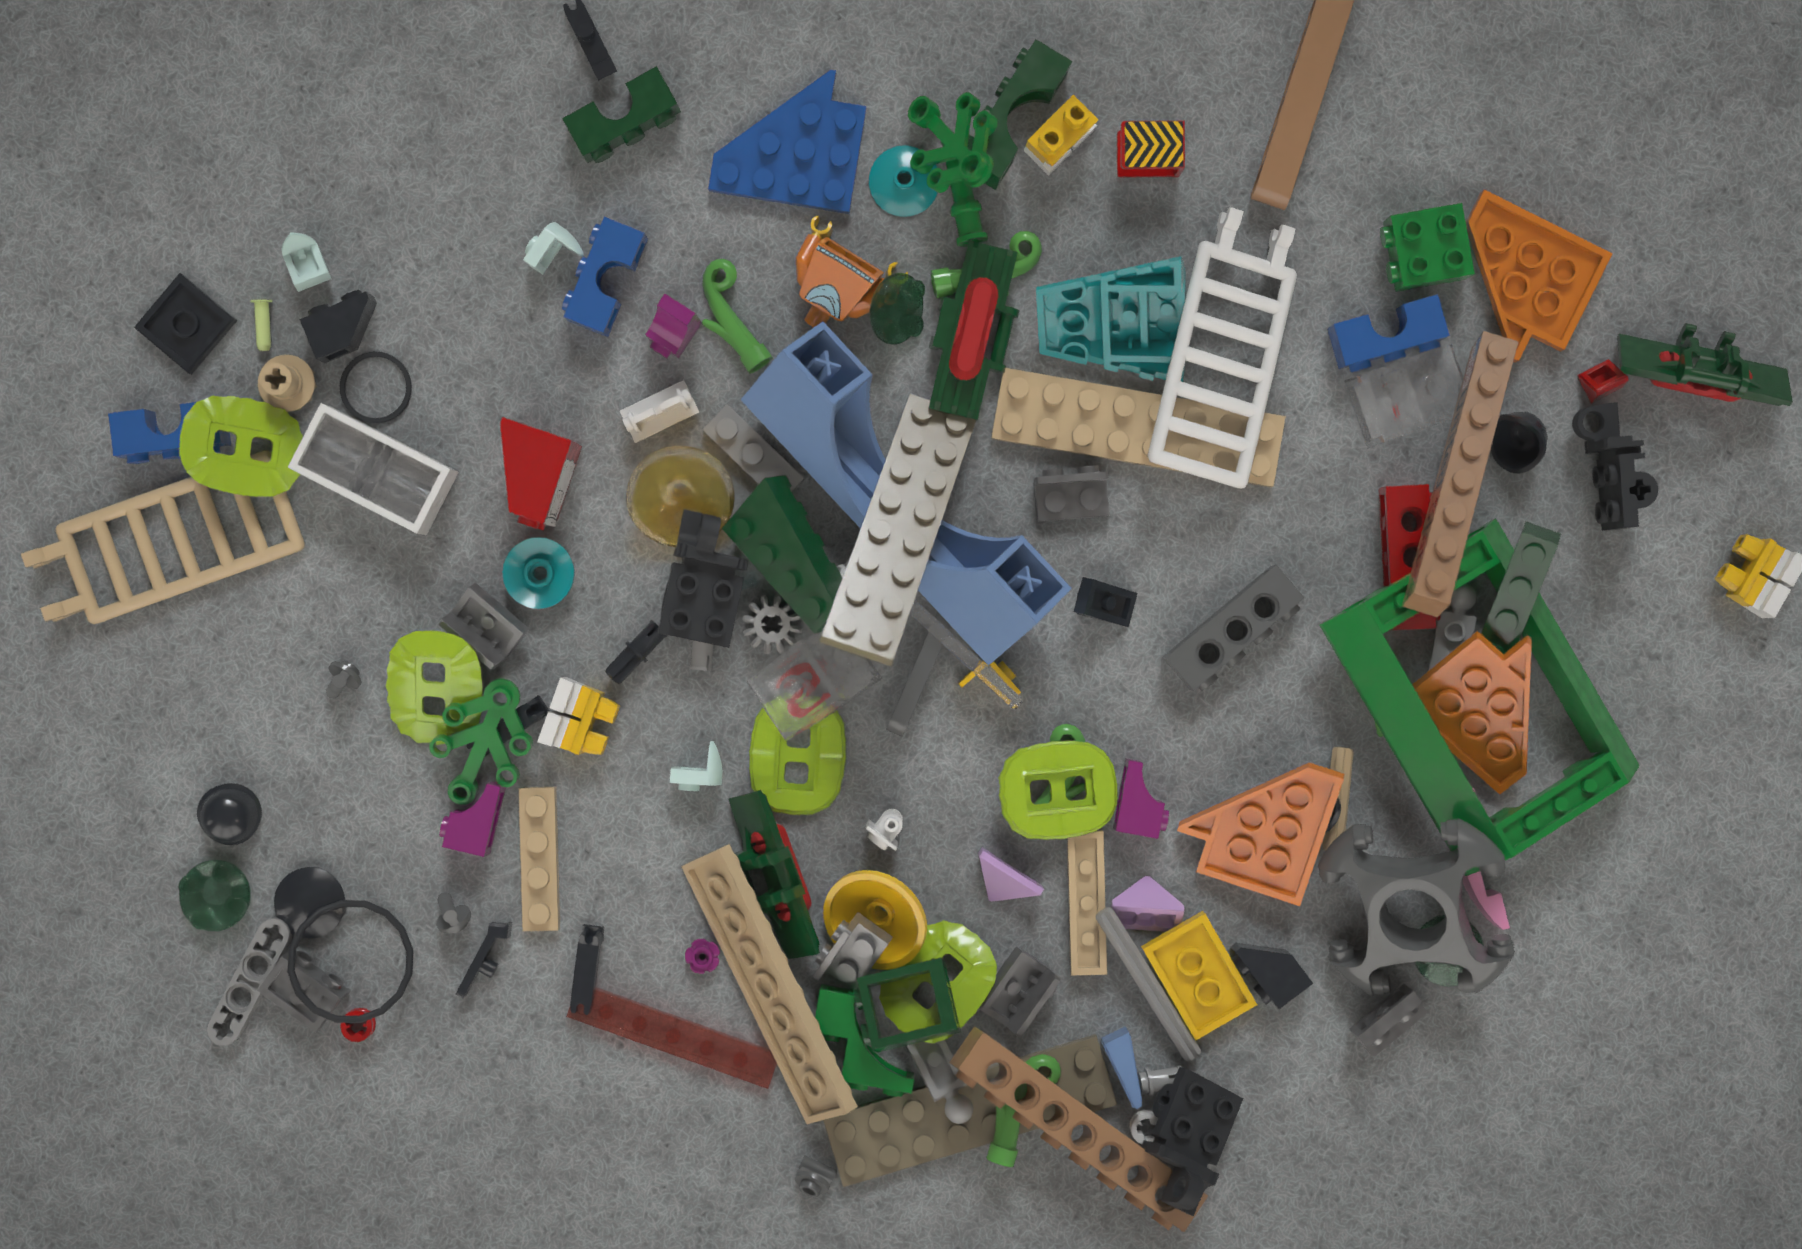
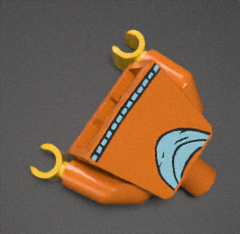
[796,216,908,327]

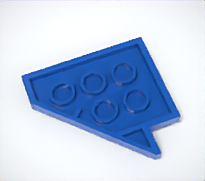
[708,70,867,214]

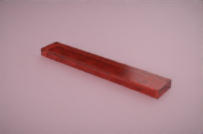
[566,987,777,1089]

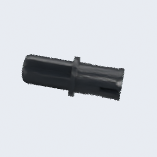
[605,619,668,684]

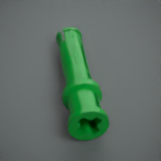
[940,141,988,247]

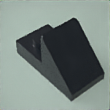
[1073,577,1138,627]

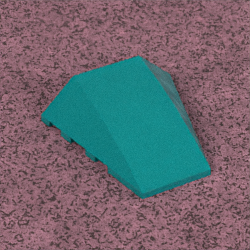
[1036,256,1186,382]

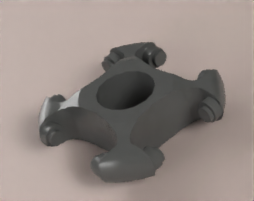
[1318,818,1515,996]

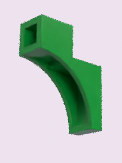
[815,984,914,1097]

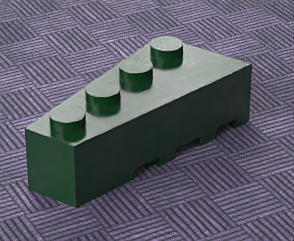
[722,475,843,634]

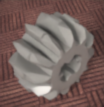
[742,594,803,654]

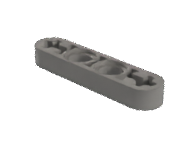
[207,917,293,1046]

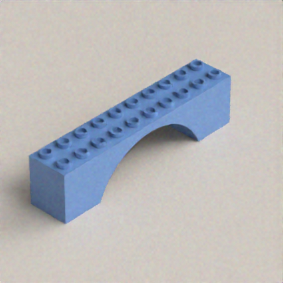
[741,322,1072,666]

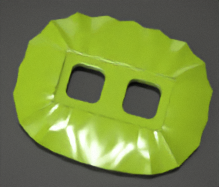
[179,395,303,497]
[385,631,483,745]
[749,695,846,815]
[998,740,1118,840]
[879,920,997,1043]

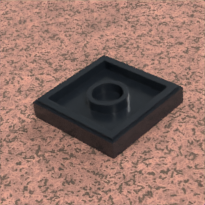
[134,273,238,375]

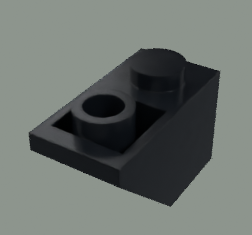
[299,290,377,363]
[1231,943,1314,1009]

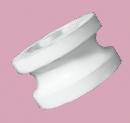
[1129,1110,1158,1144]

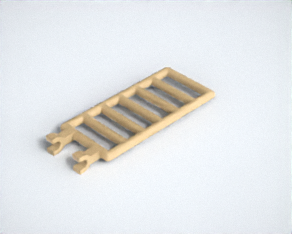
[21,450,305,624]

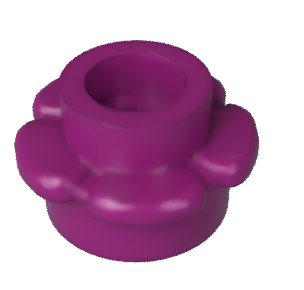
[685,938,720,974]

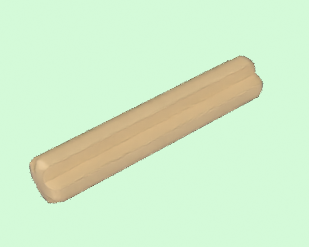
[1323,747,1354,851]

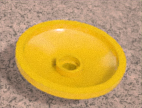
[823,870,927,970]

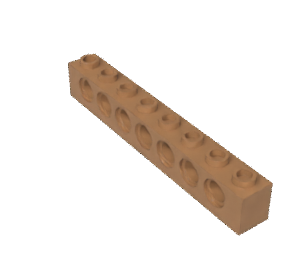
[949,1027,1208,1232]

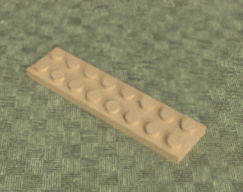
[991,368,1286,487]
[681,844,858,1124]

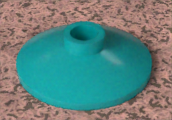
[869,145,940,217]
[502,537,575,609]

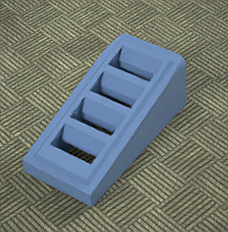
[1100,1027,1142,1109]

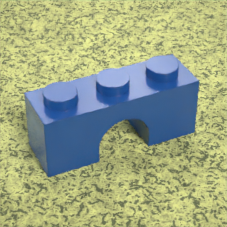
[562,216,648,337]
[1327,294,1450,373]
[108,402,231,464]

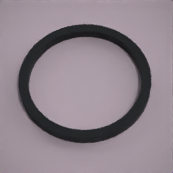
[340,352,412,423]

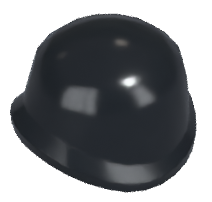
[1490,411,1548,474]
[197,783,262,845]

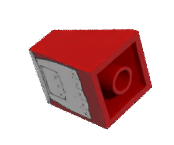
[500,417,582,531]

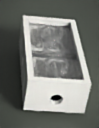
[288,403,459,535]

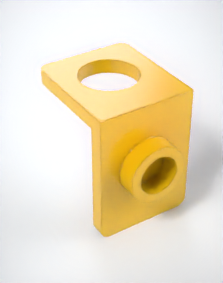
[958,661,1021,696]

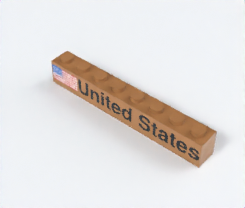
[1402,331,1518,617]

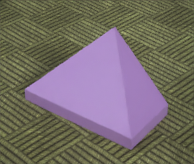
[978,847,1044,902]
[1111,876,1184,932]

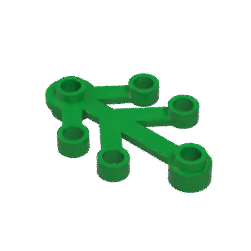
[908,92,998,193]
[429,679,533,805]

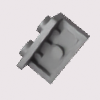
[438,582,529,670]
[979,946,1061,1037]

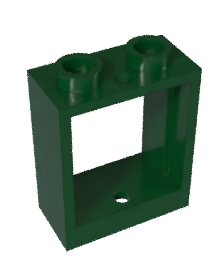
[853,957,961,1053]

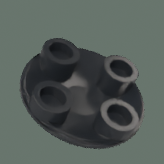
[274,867,347,939]

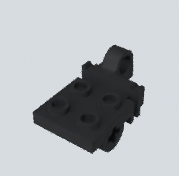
[1572,402,1658,531]
[658,509,749,648]
[1142,1067,1244,1216]

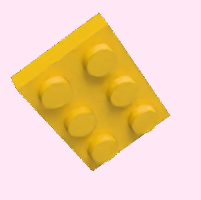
[1141,911,1258,1041]

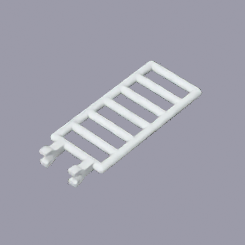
[1148,207,1297,489]

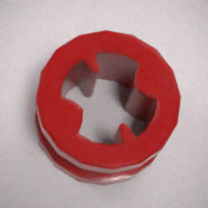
[340,1007,376,1042]

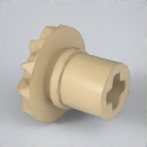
[258,355,317,412]

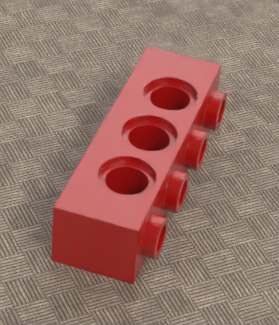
[1378,484,1441,631]

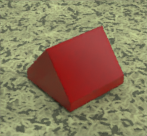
[1577,359,1629,404]

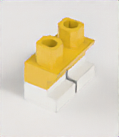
[1024,94,1099,176]
[1715,534,1802,618]
[537,677,620,755]

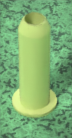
[250,300,273,351]

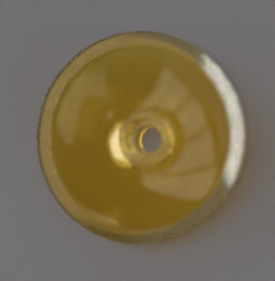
[626,446,735,547]

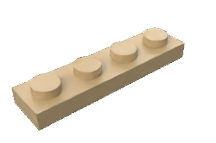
[519,787,560,931]
[1067,830,1107,976]

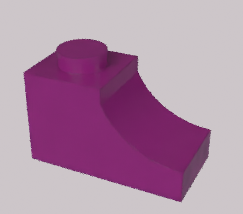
[645,293,702,359]
[1113,758,1169,839]
[439,781,506,857]

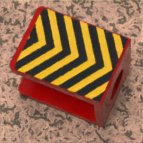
[1117,120,1185,178]

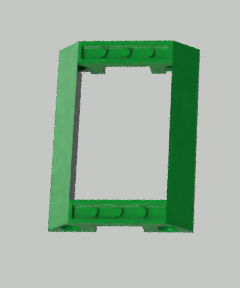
[1319,518,1640,876]

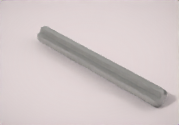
[1096,907,1201,1061]

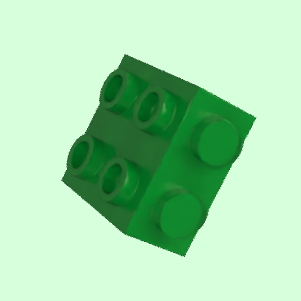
[1380,203,1475,292]

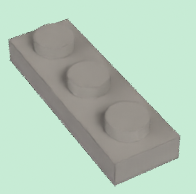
[702,404,804,492]

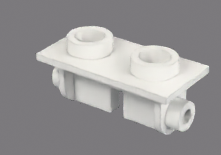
[620,380,700,443]
[866,809,903,850]

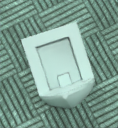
[523,222,584,275]
[281,232,332,292]
[670,741,723,791]

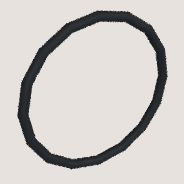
[287,900,414,1023]

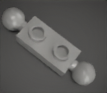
[1429,583,1477,670]
[906,999,973,1124]

